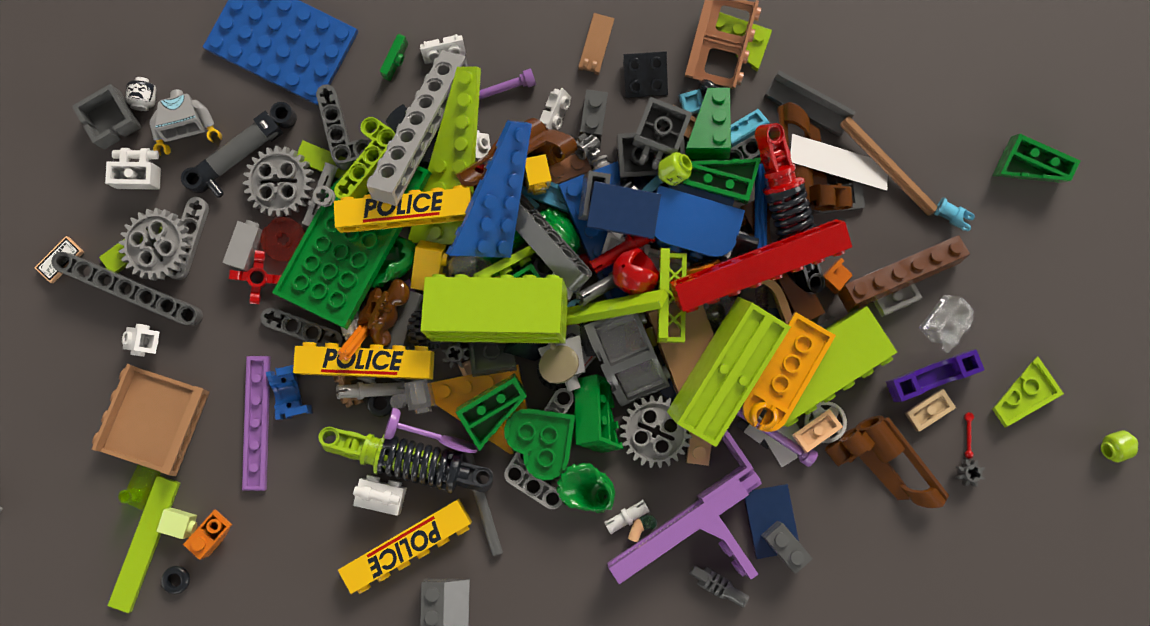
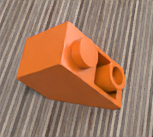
[183,509,232,560]

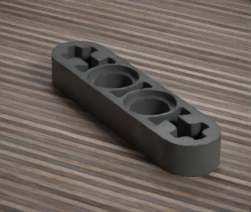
[261,308,345,347]

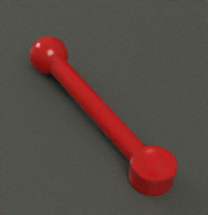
[964,412,974,459]

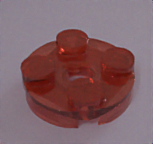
[261,217,305,262]

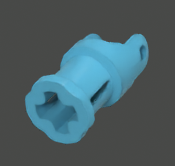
[933,197,975,231]

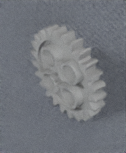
[243,146,315,218]
[119,208,192,281]
[620,395,692,468]

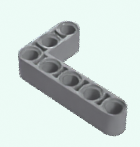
[504,388,573,509]

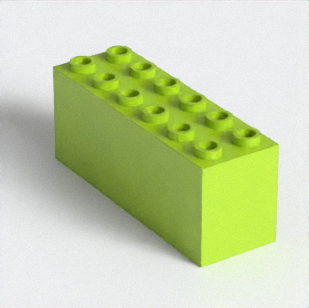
[421,274,568,344]
[667,297,791,447]
[766,306,897,427]

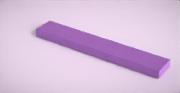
[242,356,271,491]

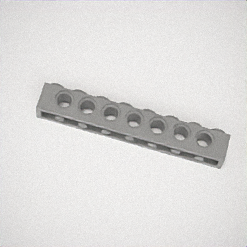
[367,50,468,206]

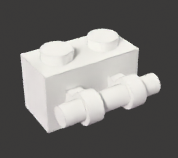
[105,148,161,190]
[353,475,407,516]

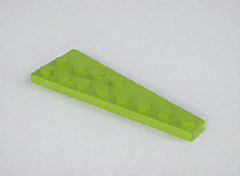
[408,66,481,245]

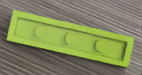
[657,248,687,343]

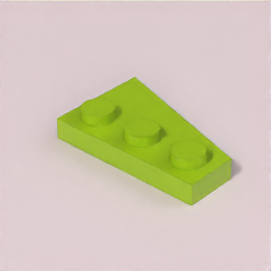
[716,12,772,71]
[992,356,1064,428]

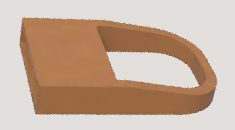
[645,279,792,394]

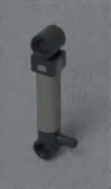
[181,102,297,198]

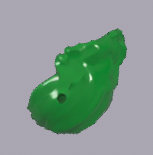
[540,207,580,255]
[372,236,416,288]
[556,463,616,513]

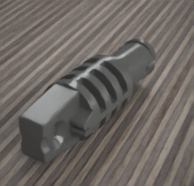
[689,566,749,608]

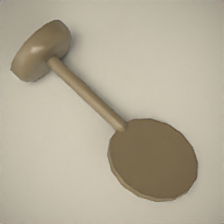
[539,343,579,384]

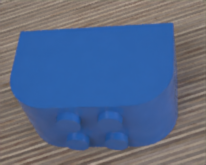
[650,185,745,262]

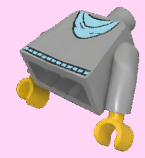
[150,89,222,156]

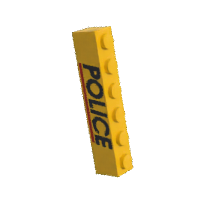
[334,185,473,233]
[293,342,434,380]
[338,499,472,594]

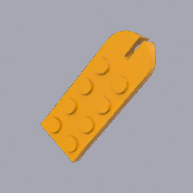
[742,312,836,432]

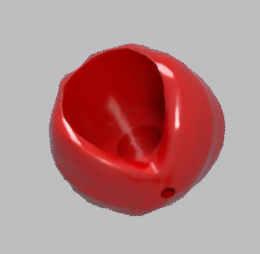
[612,248,660,295]

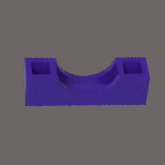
[886,349,985,402]

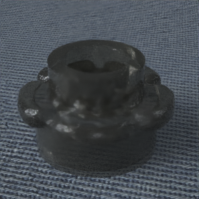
[706,303,726,325]

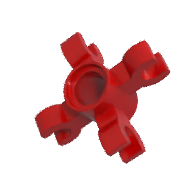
[229,250,282,305]

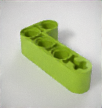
[334,117,395,200]

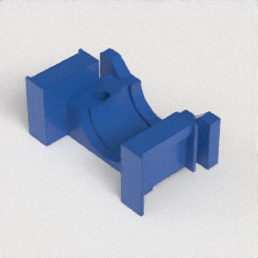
[266,365,313,420]

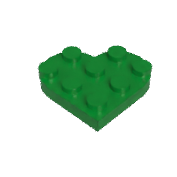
[504,409,575,480]

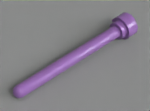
[479,68,536,100]
[737,407,818,467]

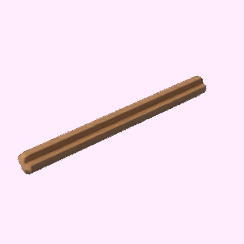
[840,116,937,216]

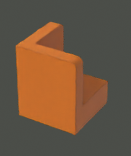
[823,258,852,294]

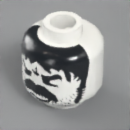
[125,77,157,111]

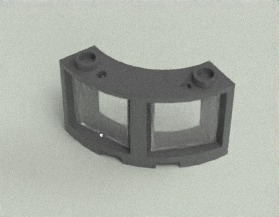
[584,312,671,407]

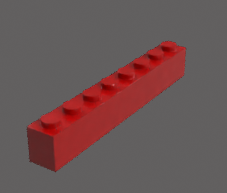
[669,219,852,313]

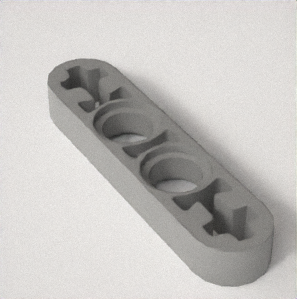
[169,197,209,280]

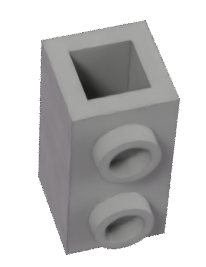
[222,220,264,272]

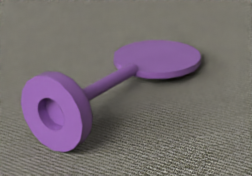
[383,408,478,453]

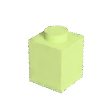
[156,508,197,539]

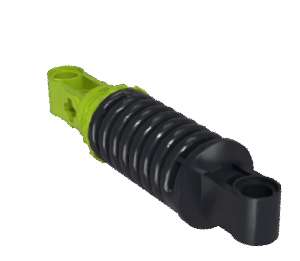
[318,427,493,494]

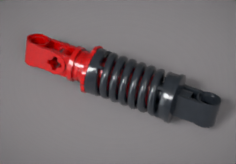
[755,123,825,293]

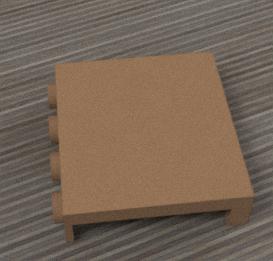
[92,364,210,476]

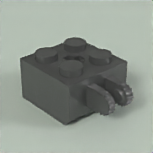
[633,97,692,170]

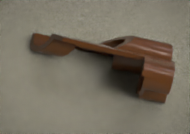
[777,102,853,211]
[455,118,577,187]
[825,416,949,508]

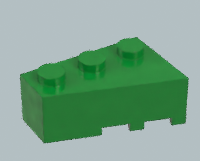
[686,88,731,160]
[992,134,1081,183]
[683,157,761,205]
[455,373,527,451]
[574,374,623,453]

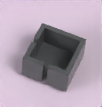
[72,84,142,150]

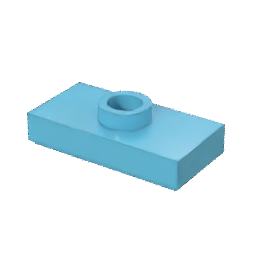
[731,109,770,147]

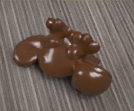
[357,279,410,347]

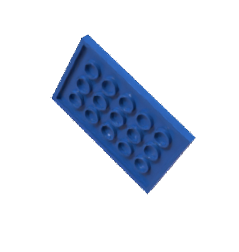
[203,0,358,106]

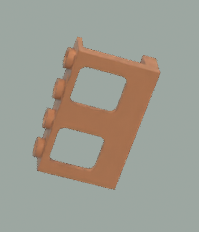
[685,0,761,89]

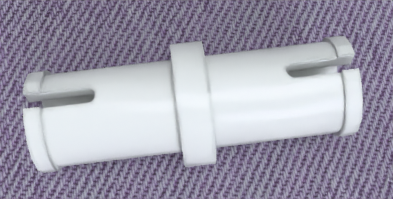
[604,500,650,534]

